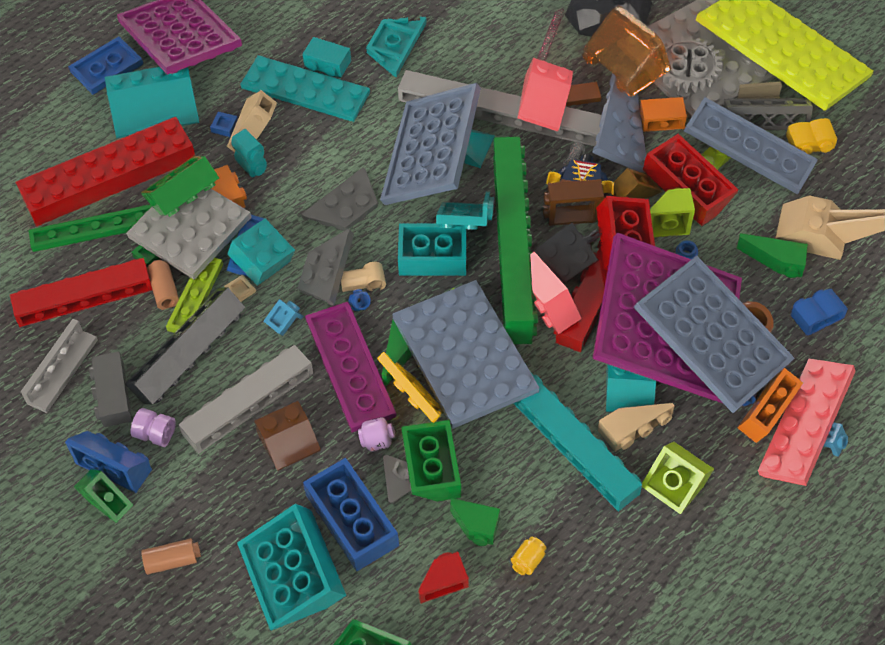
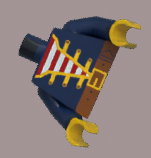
[546,154,614,202]

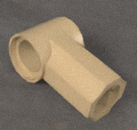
[341,262,386,292]

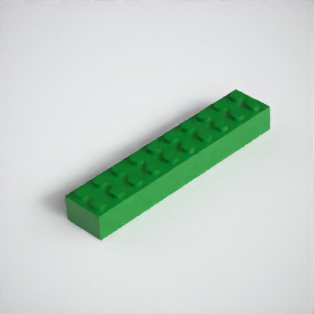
[493,137,538,345]

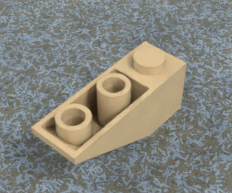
[227,90,277,152]
[598,403,674,452]

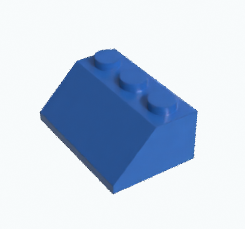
[65,431,152,493]

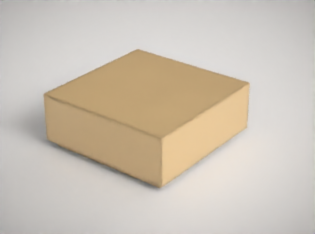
[224,274,256,302]

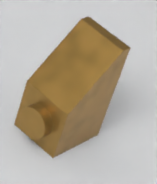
[613,168,662,199]

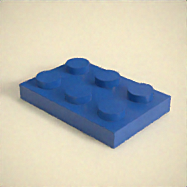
[68,36,143,95]

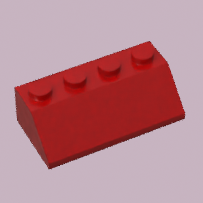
[642,134,739,226]

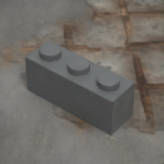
[89,351,132,427]

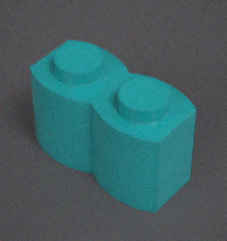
[231,129,267,178]

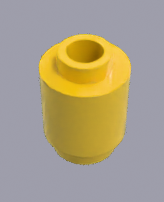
[511,537,547,575]

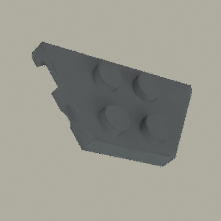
[301,167,378,231]
[297,229,354,305]

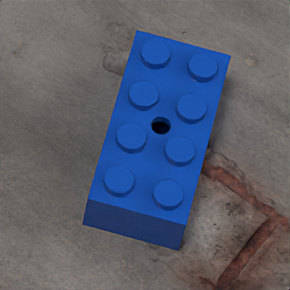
[303,458,399,572]

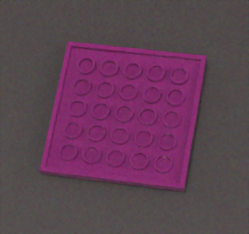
[593,233,742,403]

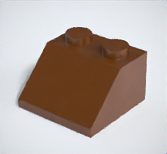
[254,401,321,471]

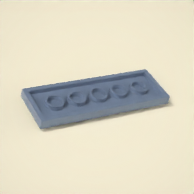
[684,97,818,195]

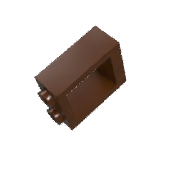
[543,179,604,226]

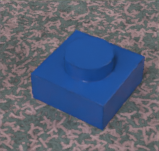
[210,112,238,137]

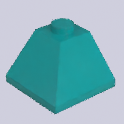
[464,129,495,168]

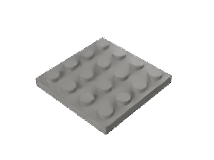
[126,189,252,280]

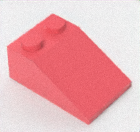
[517,58,573,132]
[531,252,582,334]

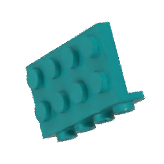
[436,192,494,229]

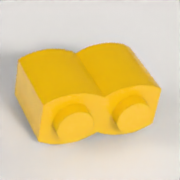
[786,118,837,155]

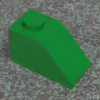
[74,469,133,523]
[450,498,500,546]

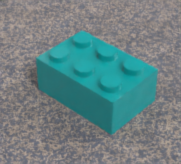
[398,223,466,276]

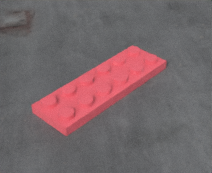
[758,359,856,486]

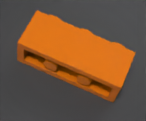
[737,368,803,443]

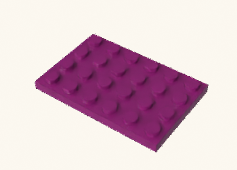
[117,0,242,75]

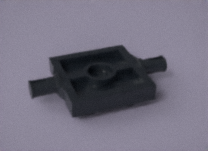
[535,223,601,284]

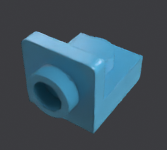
[263,299,304,336]
[823,422,848,457]

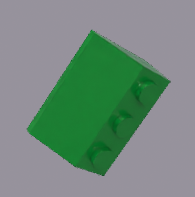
[141,156,219,217]
[401,420,461,502]

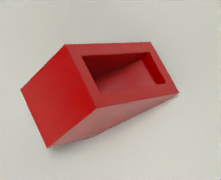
[418,552,469,603]

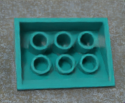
[105,67,200,139]
[237,504,347,631]

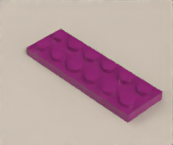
[305,302,396,433]

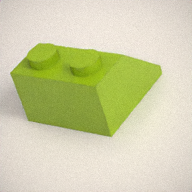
[650,188,695,238]
[642,442,714,514]

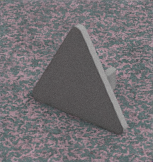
[383,455,411,503]

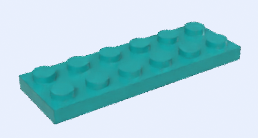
[240,55,370,122]

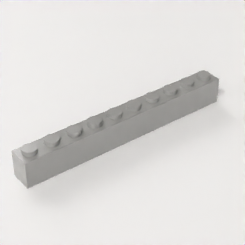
[398,70,602,146]

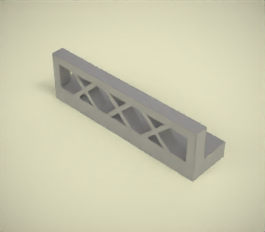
[21,319,98,413]

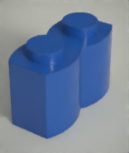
[791,289,848,335]

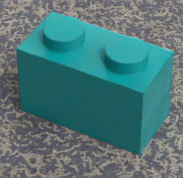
[303,37,351,78]

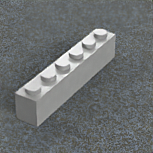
[179,345,313,454]

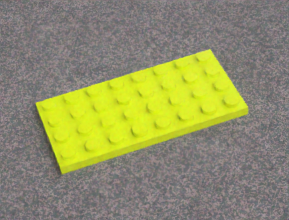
[696,0,874,111]

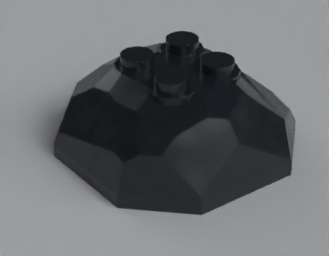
[565,0,652,43]

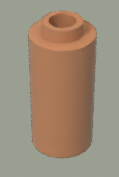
[147,260,179,310]
[141,538,201,575]

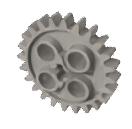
[654,36,723,93]

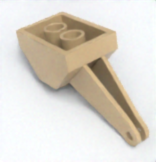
[775,196,885,260]

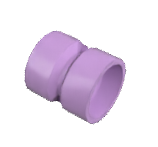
[131,408,176,447]

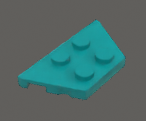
[366,17,427,77]

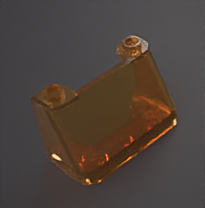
[582,5,671,97]

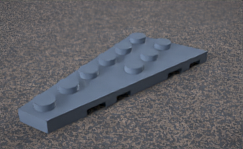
[592,65,646,172]

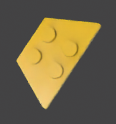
[377,352,443,423]

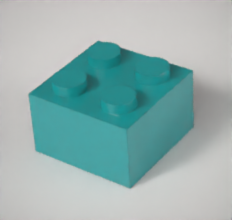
[228,218,295,286]

